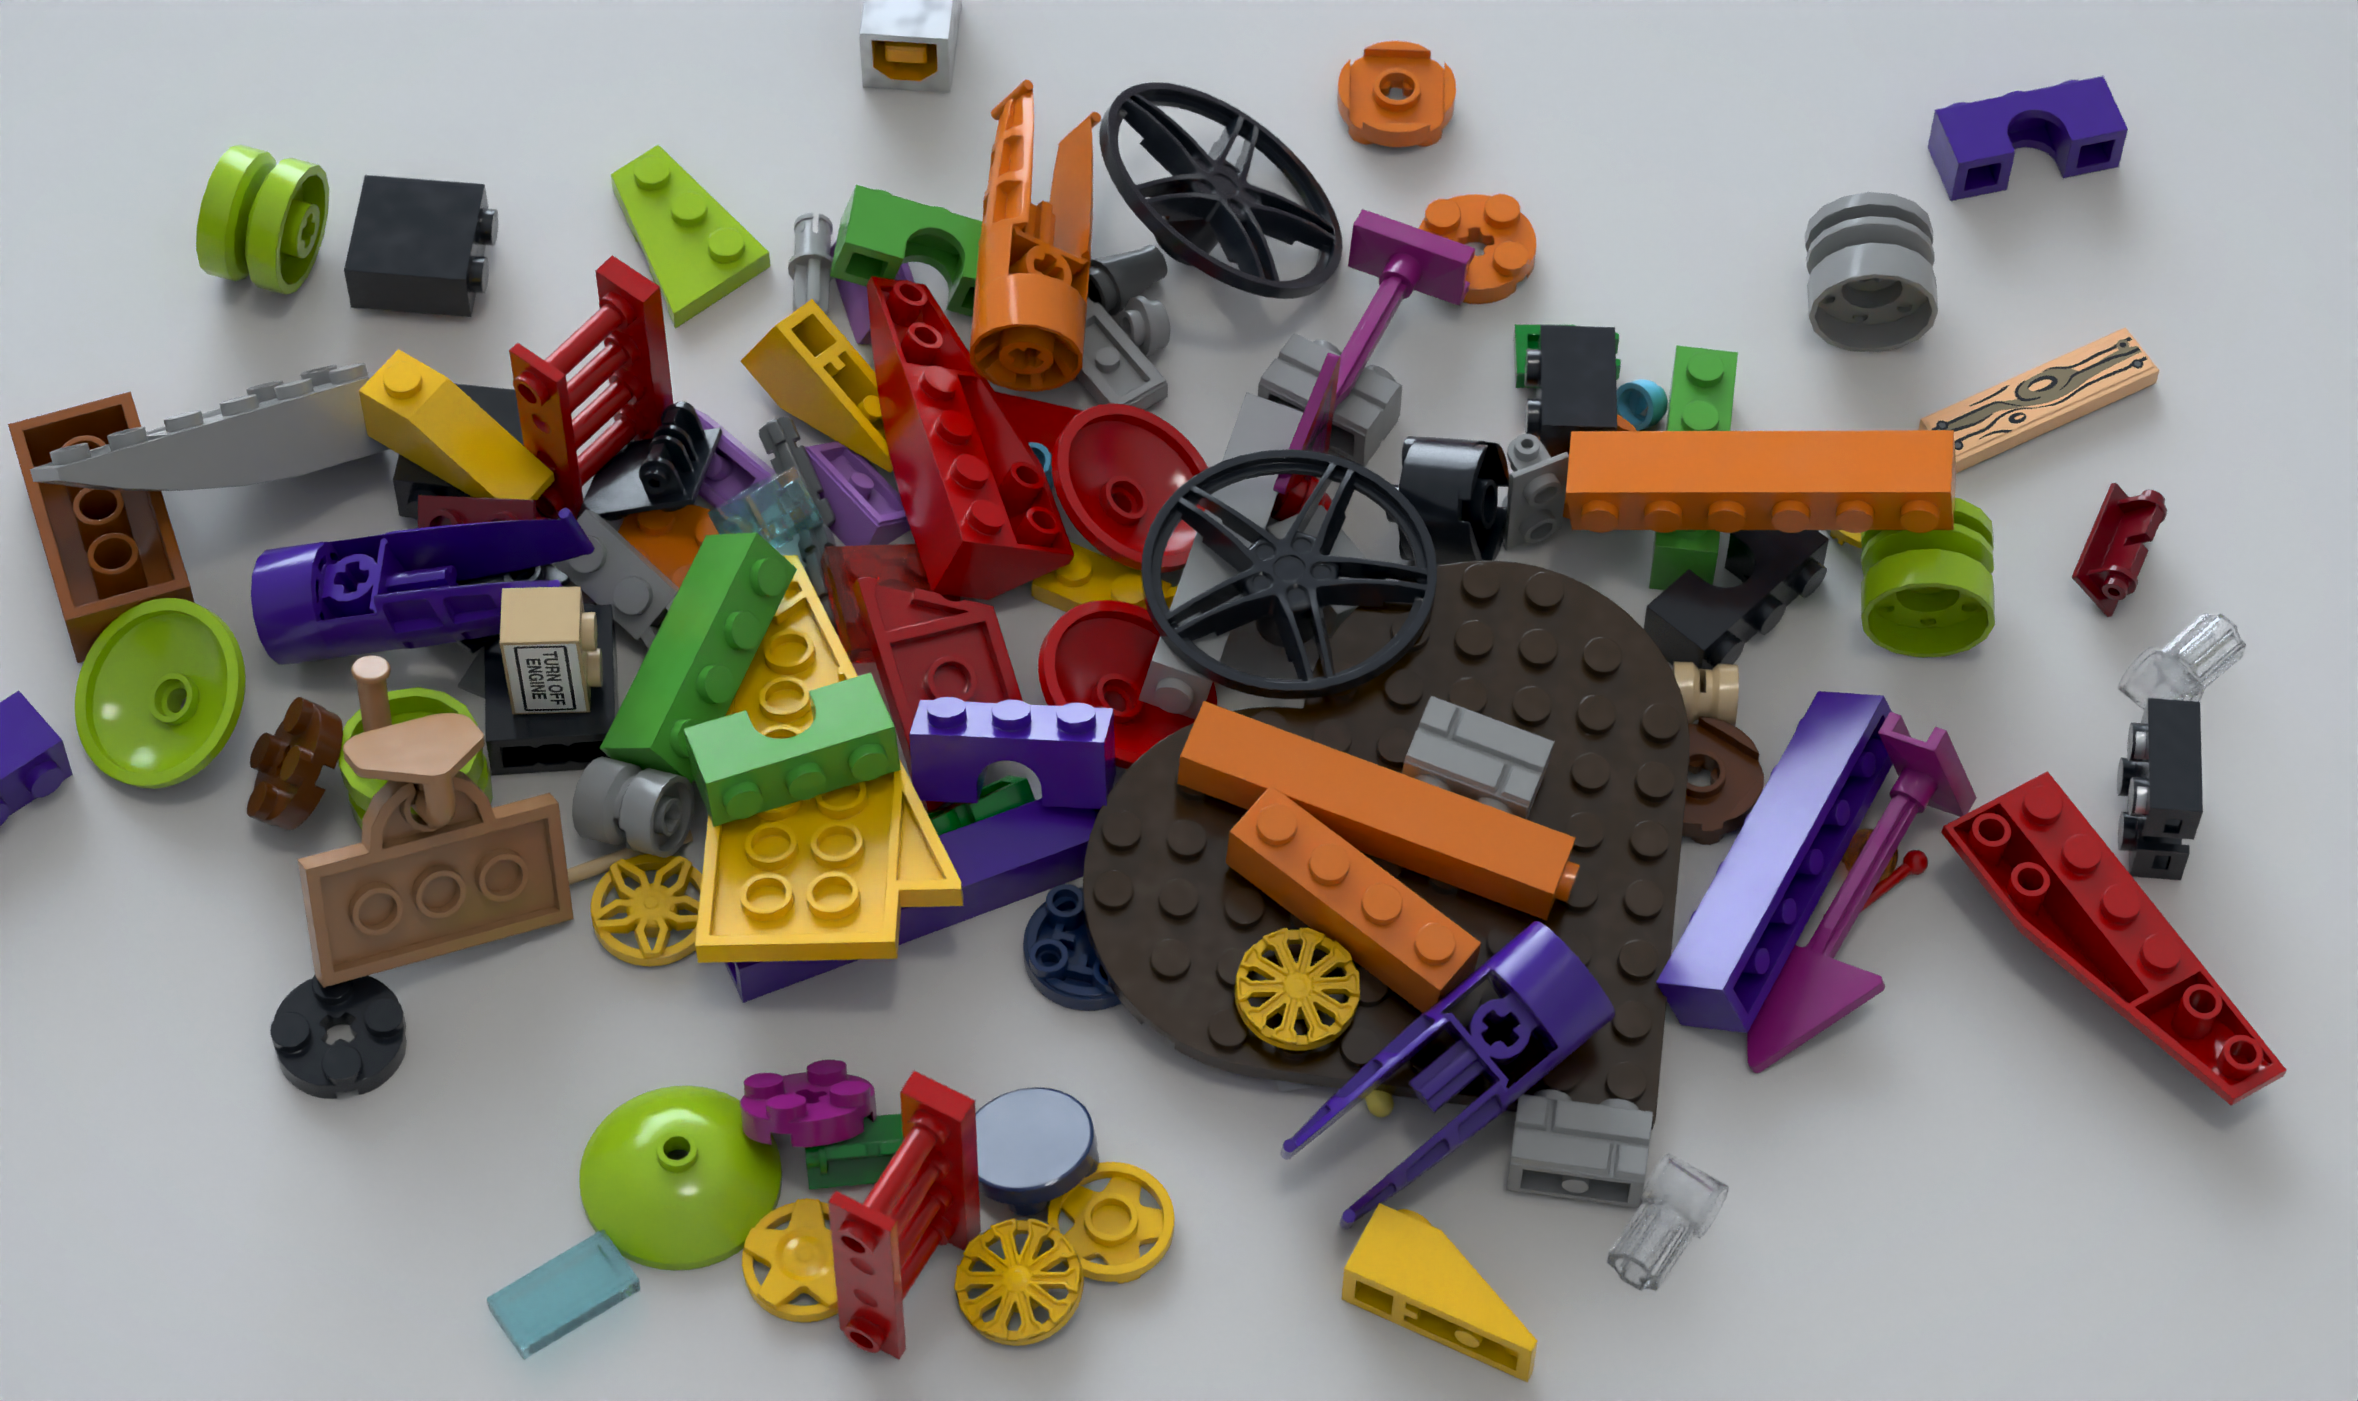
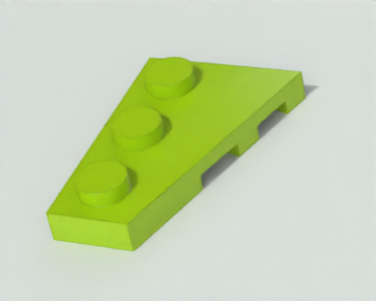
[611,144,770,329]

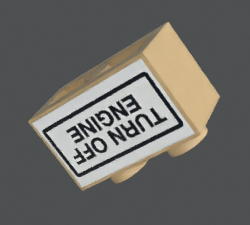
[500,587,603,714]

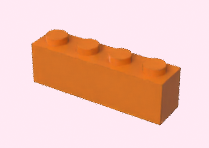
[1226,785,1481,1013]

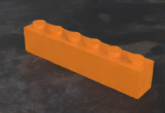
[1566,430,1956,533]

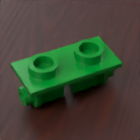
[805,1113,903,1189]

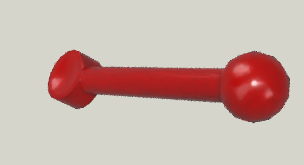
[1823,850,1928,917]

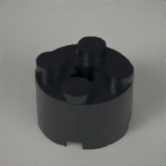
[1386,436,1509,564]

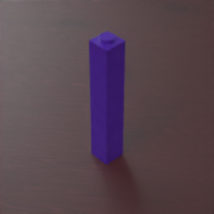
[724,798,1100,1003]

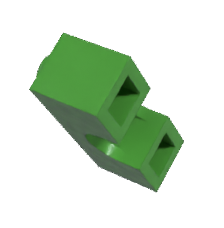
[830,185,983,317]
[684,673,901,827]

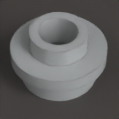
[1119,296,1170,357]

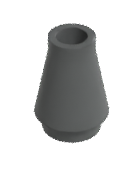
[1088,245,1167,316]

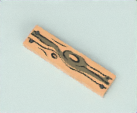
[1918,327,2160,473]

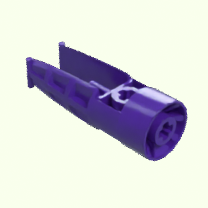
[251,508,595,665]
[1281,921,1615,1229]

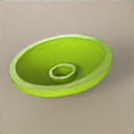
[75,598,246,789]
[579,1085,782,1271]

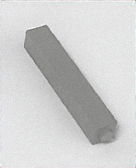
[1138,392,1303,720]

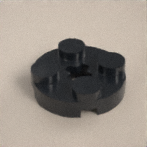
[270,975,407,1099]

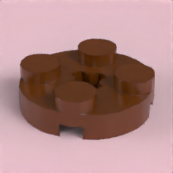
[247,697,343,830]
[1682,717,1764,845]

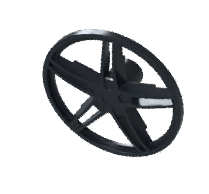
[1099,82,1343,299]
[1141,449,1437,699]

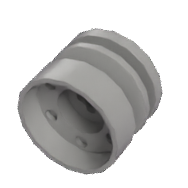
[1805,192,1938,352]

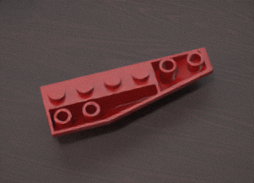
[867,276,1074,600]
[1941,771,2287,1106]

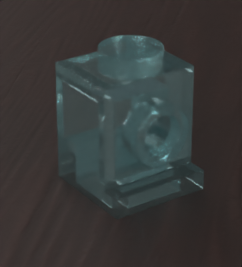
[708,467,824,549]

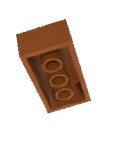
[8,391,195,663]

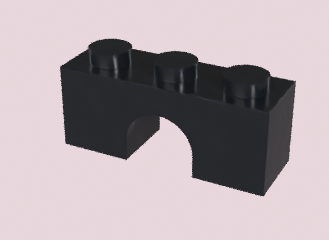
[1644,530,1829,670]

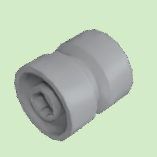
[572,756,695,858]

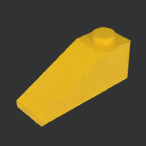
[741,299,893,473]
[359,349,555,500]
[1342,1203,1538,1382]

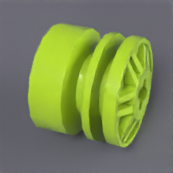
[1861,498,1995,658]

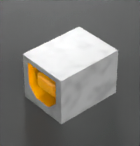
[859,0,961,93]

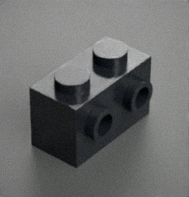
[1525,325,1617,458]

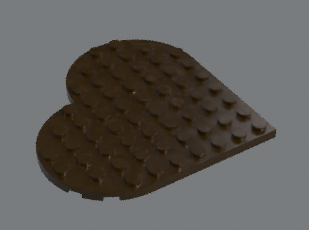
[1082,560,1690,1130]

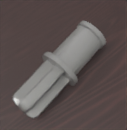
[788,213,834,315]

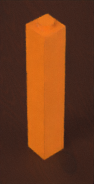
[1177,701,1580,920]

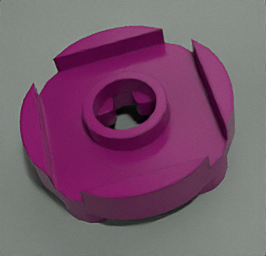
[740,1060,877,1147]

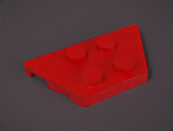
[852,577,1023,814]

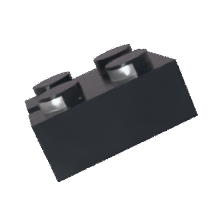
[2117,698,2203,880]

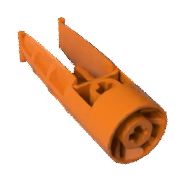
[970,80,1101,392]

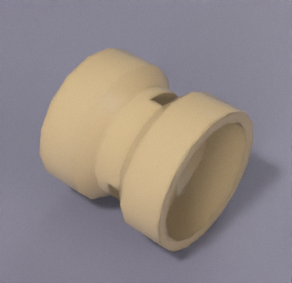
[1672,661,1739,726]

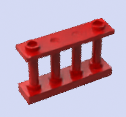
[509,255,674,520]
[828,1071,981,1359]

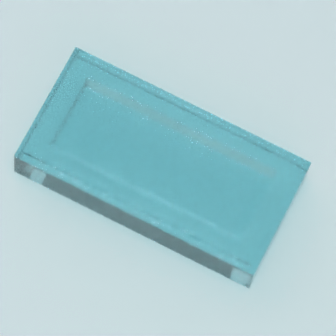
[486,1229,641,1359]

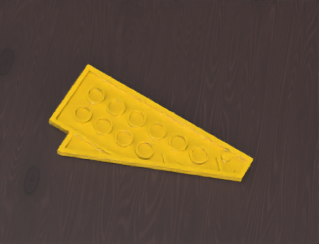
[695,555,963,963]

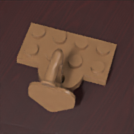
[297,655,574,988]

